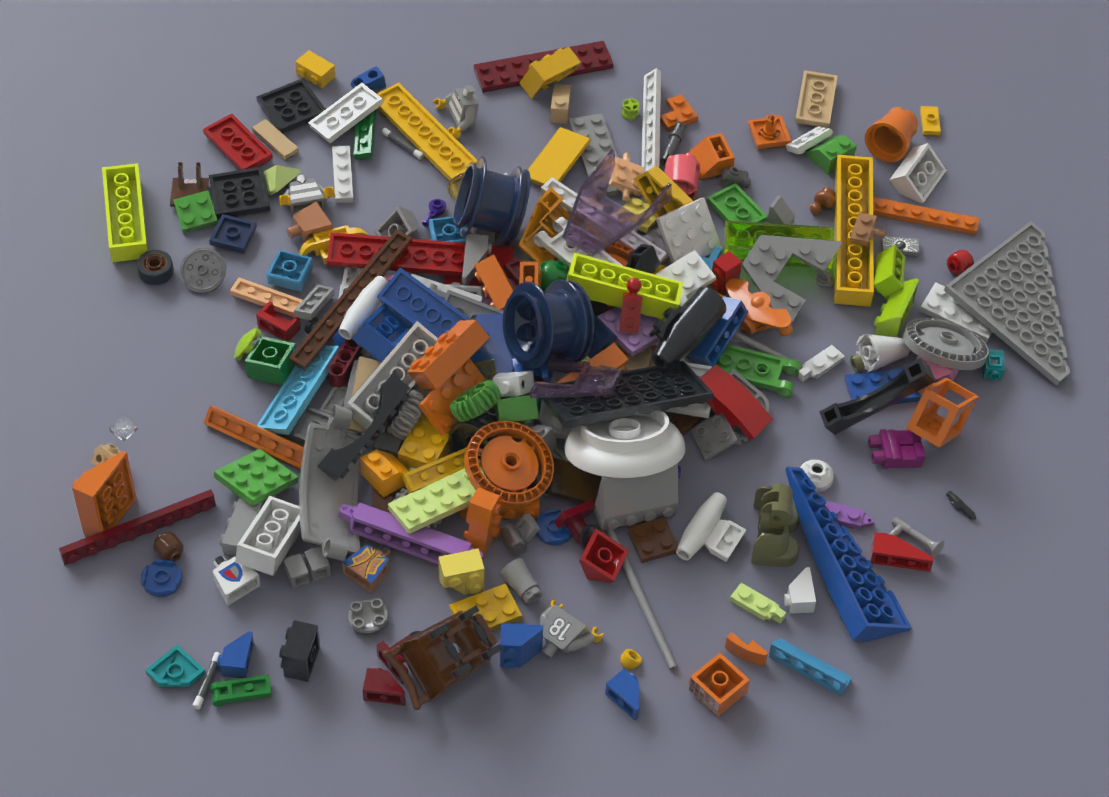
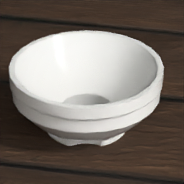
[800,459,834,492]

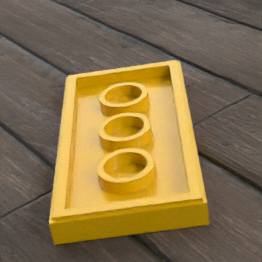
[528,127,590,186]

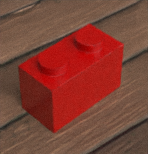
[710,251,742,295]

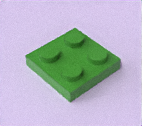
[173,190,218,233]

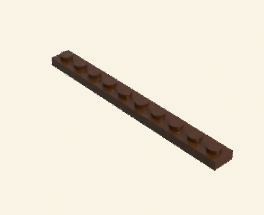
[289,230,412,370]

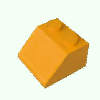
[360,449,409,497]

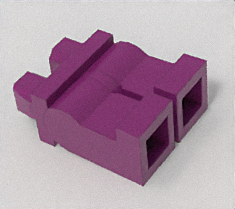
[868,429,925,469]

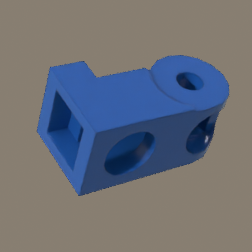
[351,66,386,90]

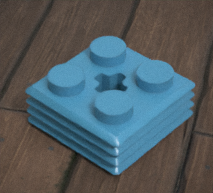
[429,216,469,243]
[266,250,313,292]

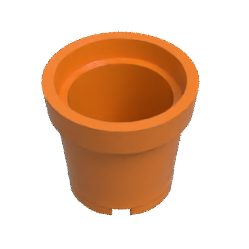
[865,107,918,163]

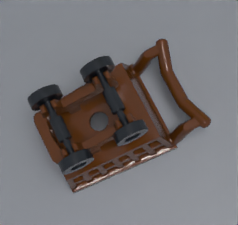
[382,605,502,710]

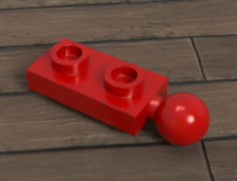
[619,278,642,334]

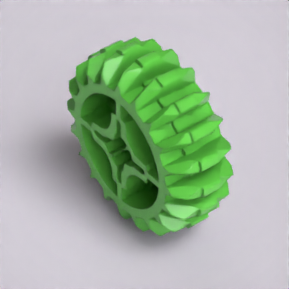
[449,380,501,422]

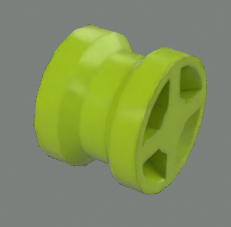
[622,98,639,120]

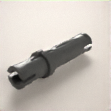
[660,121,686,165]

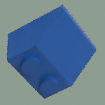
[500,623,543,668]

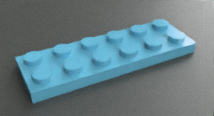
[257,345,340,435]

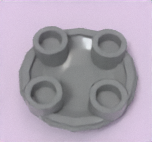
[348,598,389,633]

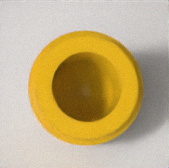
[620,649,642,670]

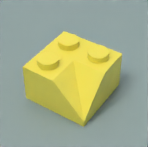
[439,549,484,595]

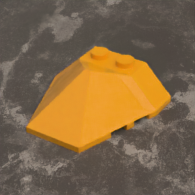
[518,187,604,264]

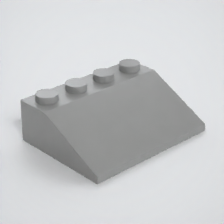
[594,463,678,531]

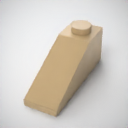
[550,84,571,124]

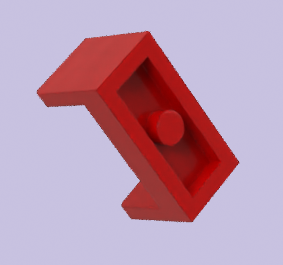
[256,301,301,342]

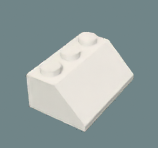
[889,143,947,203]

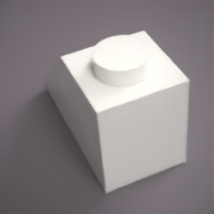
[784,567,816,614]

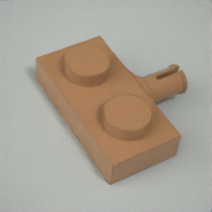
[850,212,886,246]

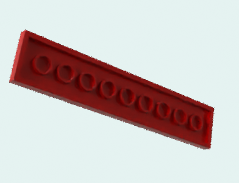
[327,232,514,279]

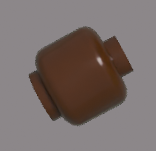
[153,532,184,562]

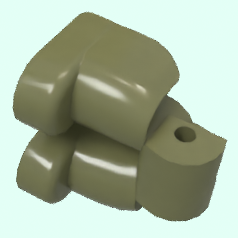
[751,483,800,567]

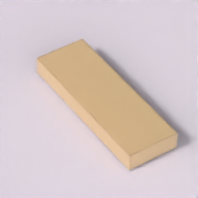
[252,119,299,160]

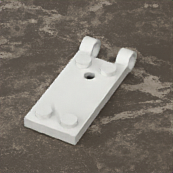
[533,217,623,267]

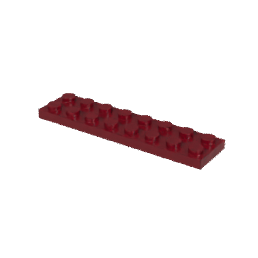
[474,41,614,93]

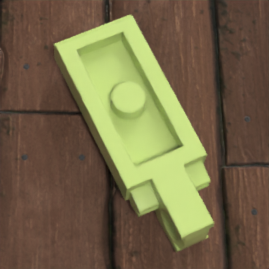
[730,583,786,624]

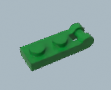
[211,675,272,707]

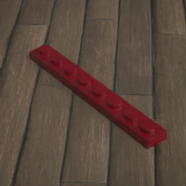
[59,489,216,566]

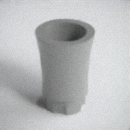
[500,558,543,605]

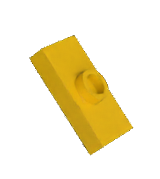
[920,106,941,136]

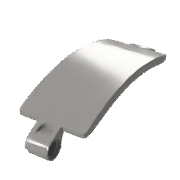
[299,405,363,561]

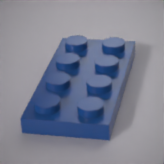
[844,368,922,404]

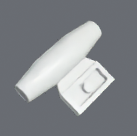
[338,276,388,340]
[676,492,746,562]

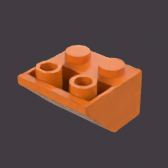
[688,133,735,180]

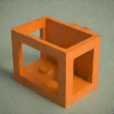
[906,378,979,448]

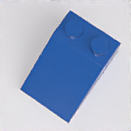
[352,304,413,362]

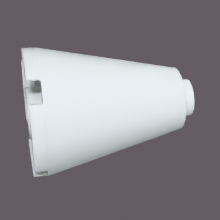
[856,334,910,372]

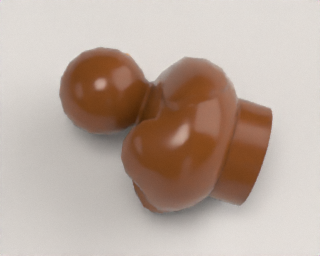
[809,187,836,215]

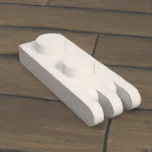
[786,126,833,154]

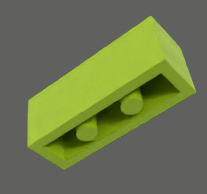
[874,244,905,298]

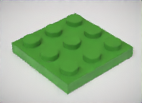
[214,449,299,506]

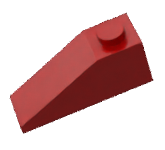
[870,532,934,572]

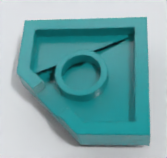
[145,644,206,687]

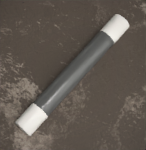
[381,128,424,160]
[192,652,222,710]

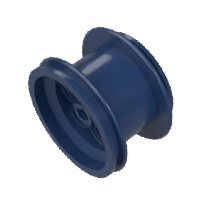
[454,156,531,247]
[503,279,595,369]

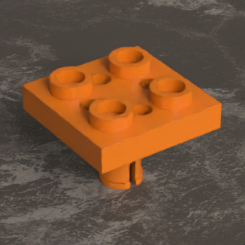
[748,114,791,150]

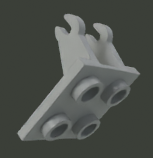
[691,412,748,461]

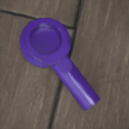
[422,199,446,227]

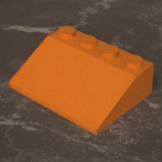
[72,451,137,536]

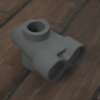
[721,167,751,188]

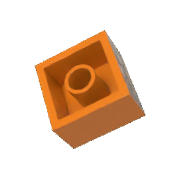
[688,653,750,717]

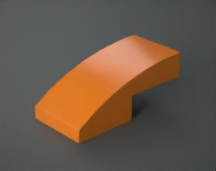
[725,632,768,666]

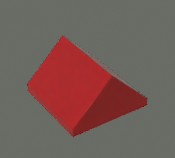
[579,529,629,583]

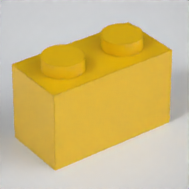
[295,50,336,89]

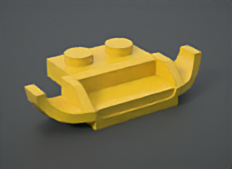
[300,225,368,264]

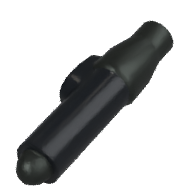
[946,491,976,520]

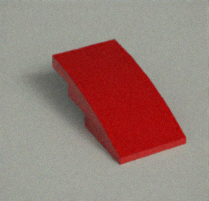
[700,365,773,441]

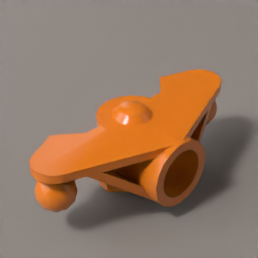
[725,279,793,336]

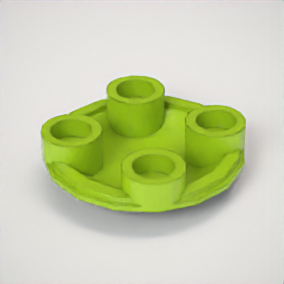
[234,327,261,361]

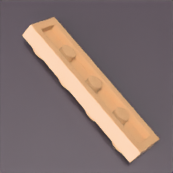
[230,278,303,318]

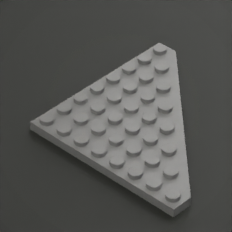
[944,221,1070,386]

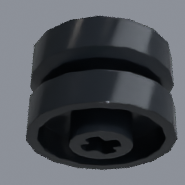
[449,413,498,459]

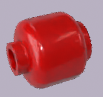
[947,250,974,276]

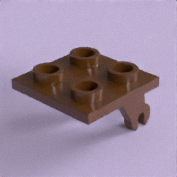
[170,162,209,207]

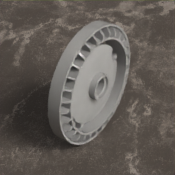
[903,318,989,370]

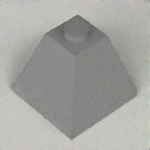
[375,206,419,237]

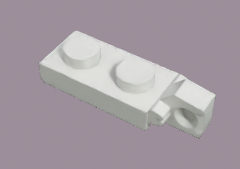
[798,345,845,382]

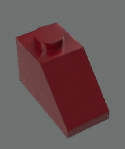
[362,668,406,706]

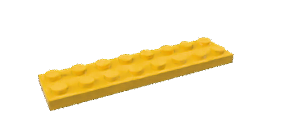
[377,82,477,184]

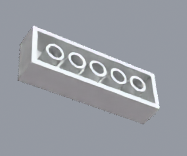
[345,321,438,430]

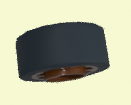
[137,250,174,285]

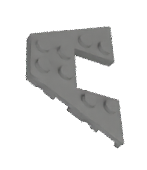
[742,235,842,325]

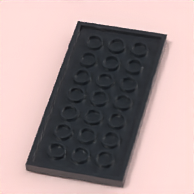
[538,361,714,428]

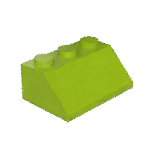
[874,278,920,338]

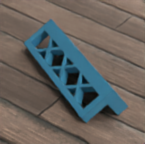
[769,638,852,697]

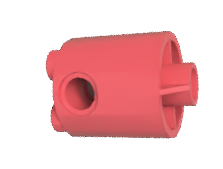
[664,153,700,200]

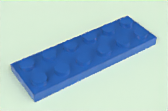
[377,267,490,358]

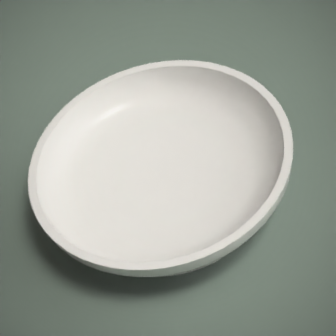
[565,410,686,478]

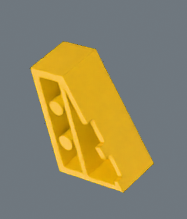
[520,47,581,99]
[634,165,693,218]

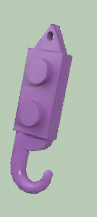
[825,501,875,530]

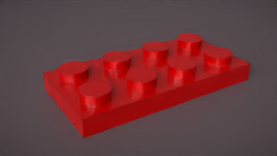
[203,114,273,170]

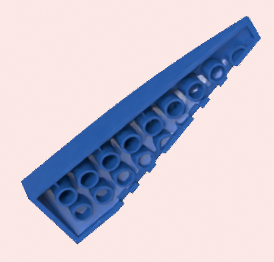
[785,467,912,641]

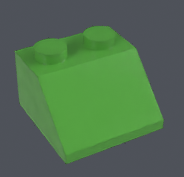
[805,135,857,175]
[494,392,538,423]

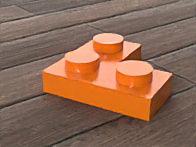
[660,94,698,132]

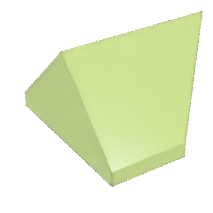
[263,165,301,196]

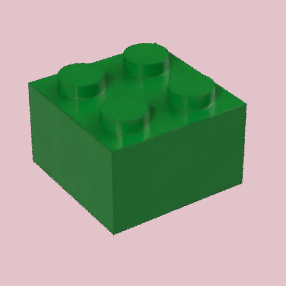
[245,336,296,385]

